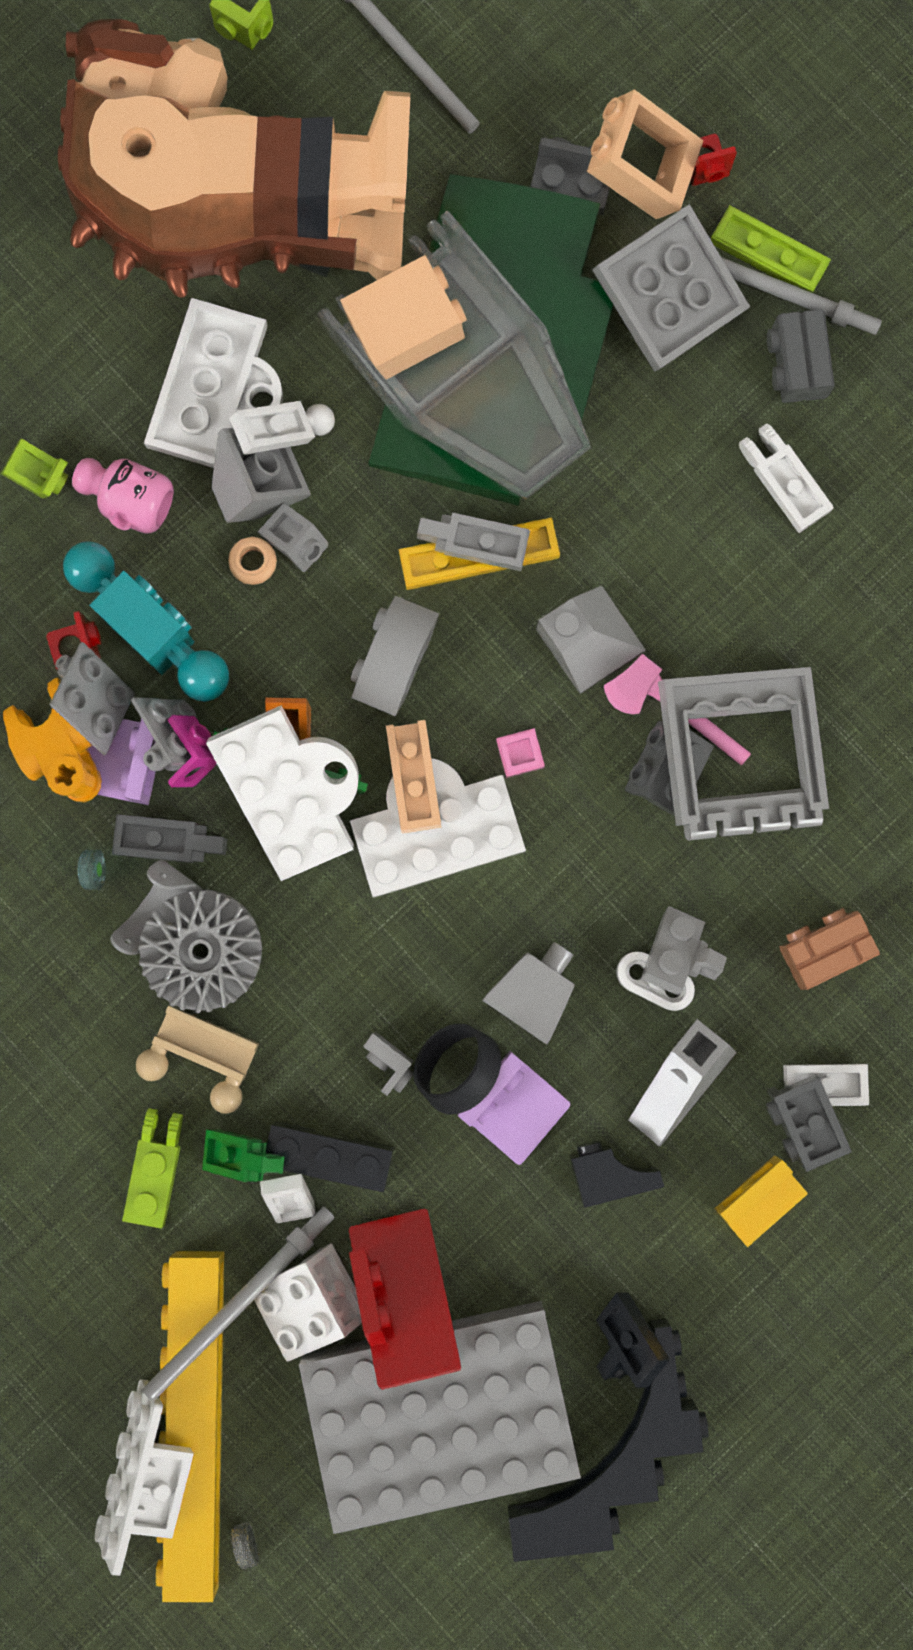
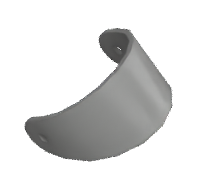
[110,859,202,955]

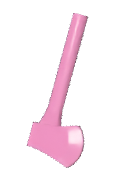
[604,654,751,765]

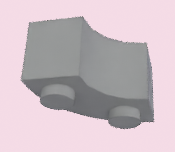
[350,596,439,716]

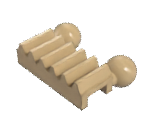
[136,1006,259,1114]

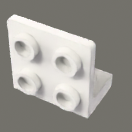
[254,1243,362,1361]

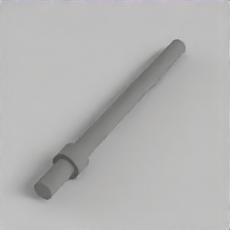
[344,0,480,134]
[721,257,882,335]
[141,1206,335,1403]

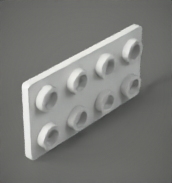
[95,1379,194,1576]

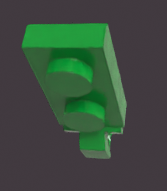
[202,1129,284,1182]

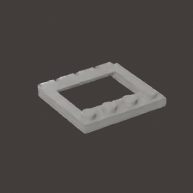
[658,667,829,841]

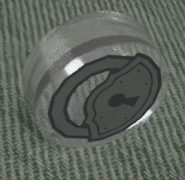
[231,1522,259,1570]

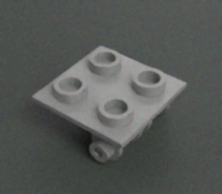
[49,642,135,755]
[131,697,218,771]

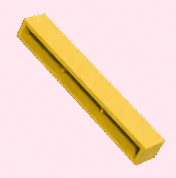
[156,1251,224,1602]

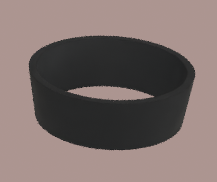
[414,1024,501,1114]

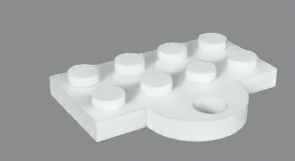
[144,298,283,468]
[206,705,359,881]
[350,759,526,898]

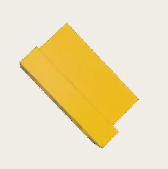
[714,1155,808,1247]

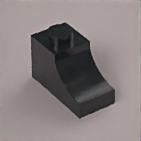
[569,1141,664,1208]

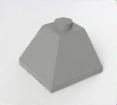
[212,428,311,523]
[536,586,646,694]

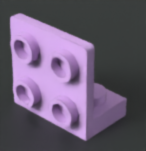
[88,718,156,805]
[458,1051,570,1165]

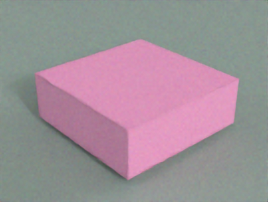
[496,728,545,778]

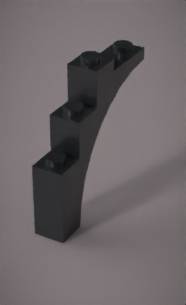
[508,1318,709,1562]

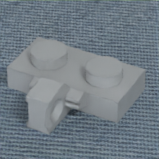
[641,906,727,995]

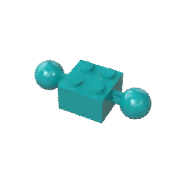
[63,541,229,702]

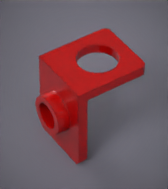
[691,134,737,186]
[46,611,102,670]

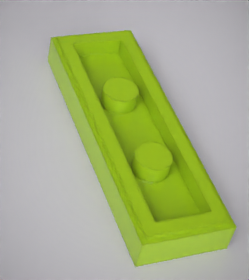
[710,205,831,293]

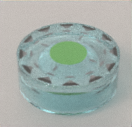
[78,850,106,890]

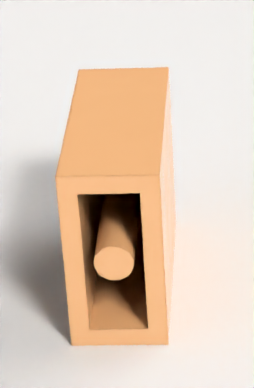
[340,255,467,382]

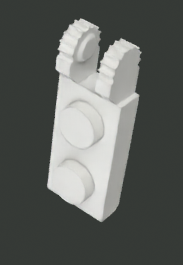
[739,424,833,533]

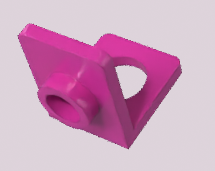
[168,715,217,787]

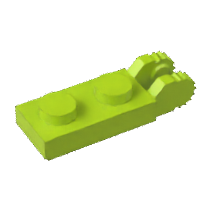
[122,1108,183,1229]

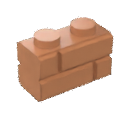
[779,907,880,990]

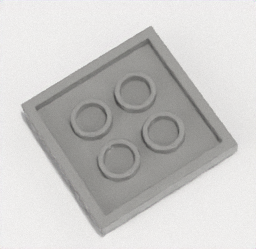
[592,204,750,372]

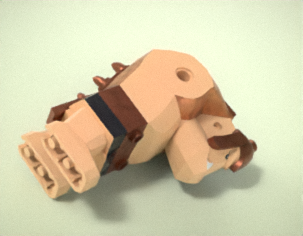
[58,19,410,297]

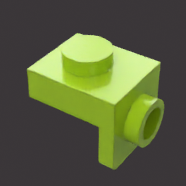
[209,0,273,50]
[1,439,68,499]

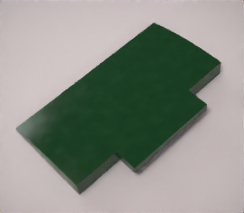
[368,174,613,506]

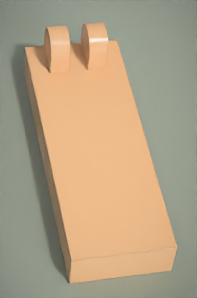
[386,720,442,834]

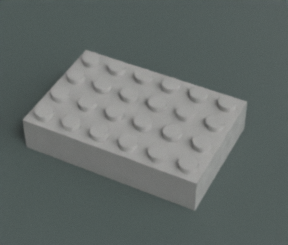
[299,1301,581,1534]

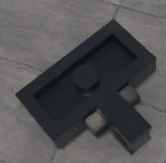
[596,1292,670,1388]

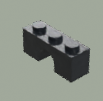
[266,1121,394,1193]

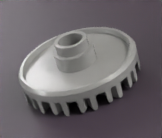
[138,889,262,1013]

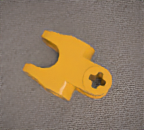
[3,677,102,802]

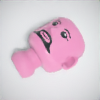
[72,458,174,534]

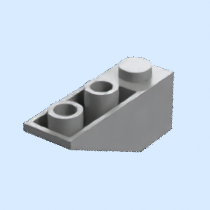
[629,1019,737,1147]

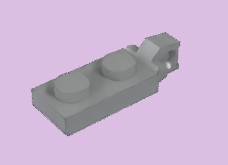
[417,512,530,571]

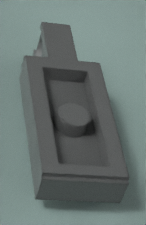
[112,815,228,863]

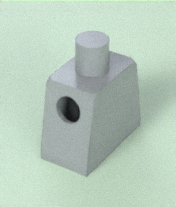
[482,942,575,1045]

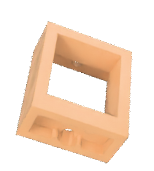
[587,89,703,219]

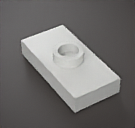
[260,1174,316,1223]

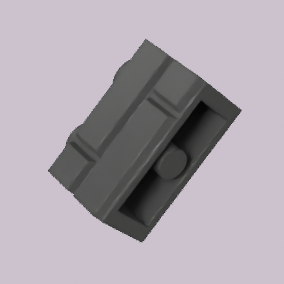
[767,309,835,403]

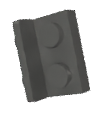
[531,137,610,215]
[765,1074,852,1172]

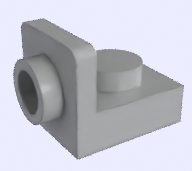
[258,503,328,572]
[363,1031,414,1096]

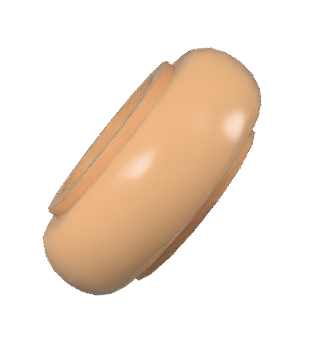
[228,536,277,585]

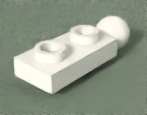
[229,401,335,455]

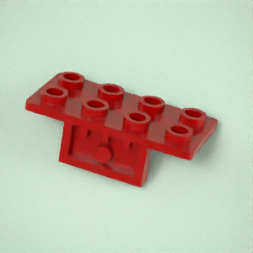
[349,1209,462,1390]

